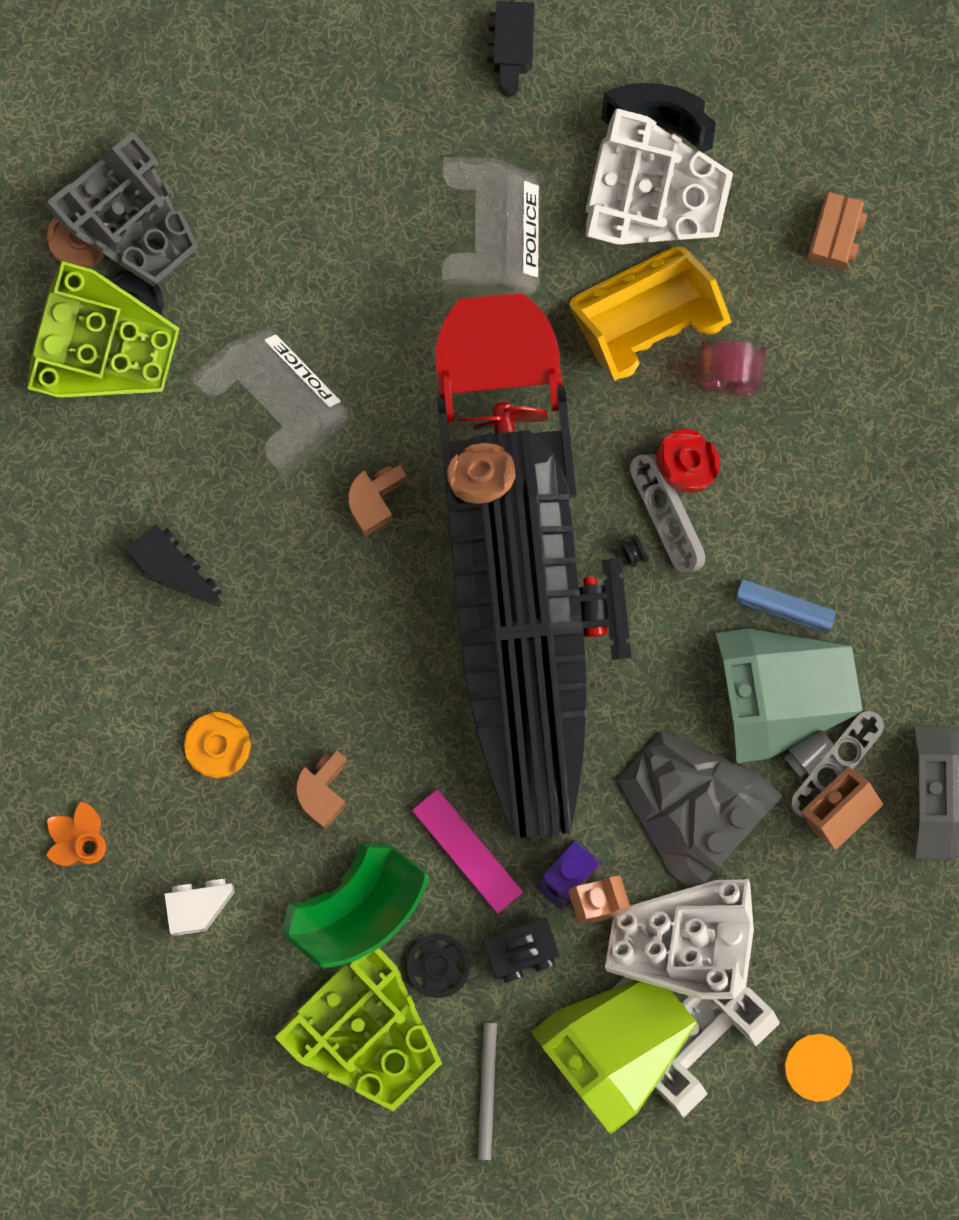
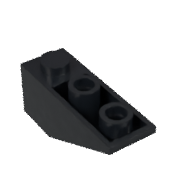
[126,524,222,607]

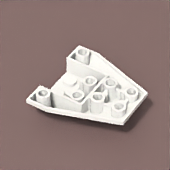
[605,879,754,999]

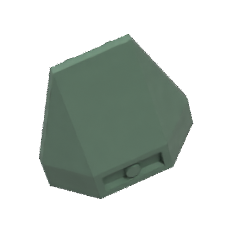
[715,628,863,764]

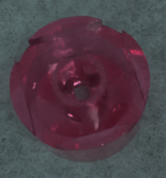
[697,340,767,397]

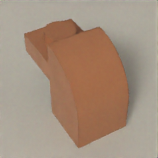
[349,465,407,538]
[297,751,348,830]
[568,876,631,924]

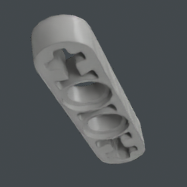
[630,453,705,573]
[790,711,884,819]

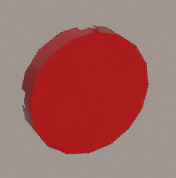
[656,428,720,493]

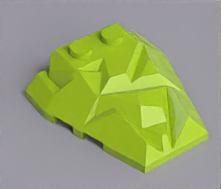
[274,948,442,1111]

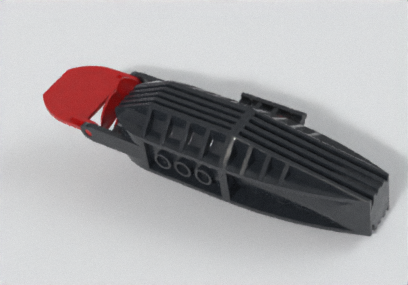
[436,293,632,839]

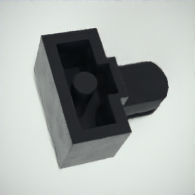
[483,917,560,983]

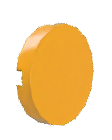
[184,712,251,779]
[784,1034,853,1102]

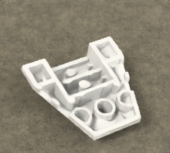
[586,109,733,245]

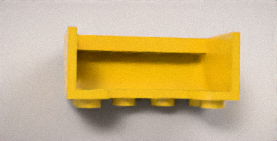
[569,247,732,381]

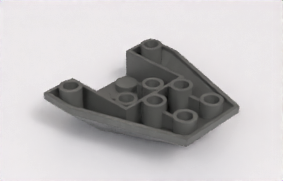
[913,726,959,860]

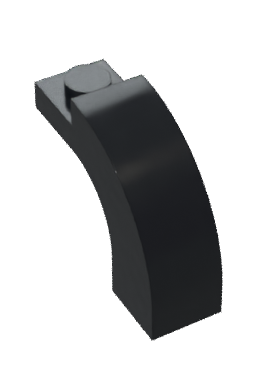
[601,83,716,153]

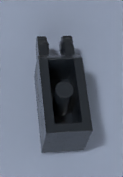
[487,1,535,98]

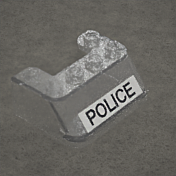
[442,157,541,298]
[190,328,349,482]

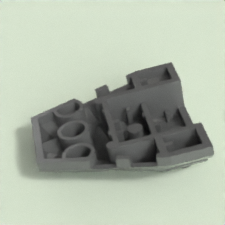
[44,131,199,287]
[617,731,783,888]

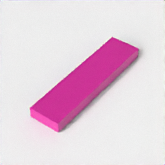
[412,789,523,914]

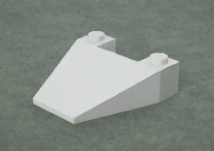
[612,977,780,1118]

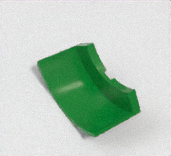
[281,842,429,968]

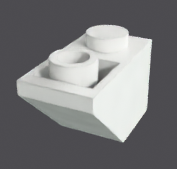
[165,879,234,936]

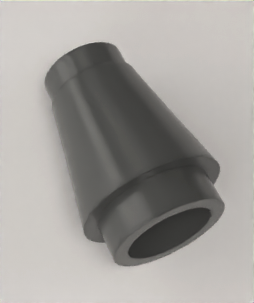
[783,730,834,778]

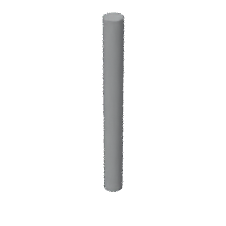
[477,1023,497,1160]

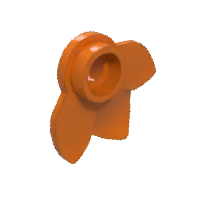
[46,802,106,866]

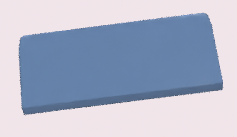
[735,579,836,634]

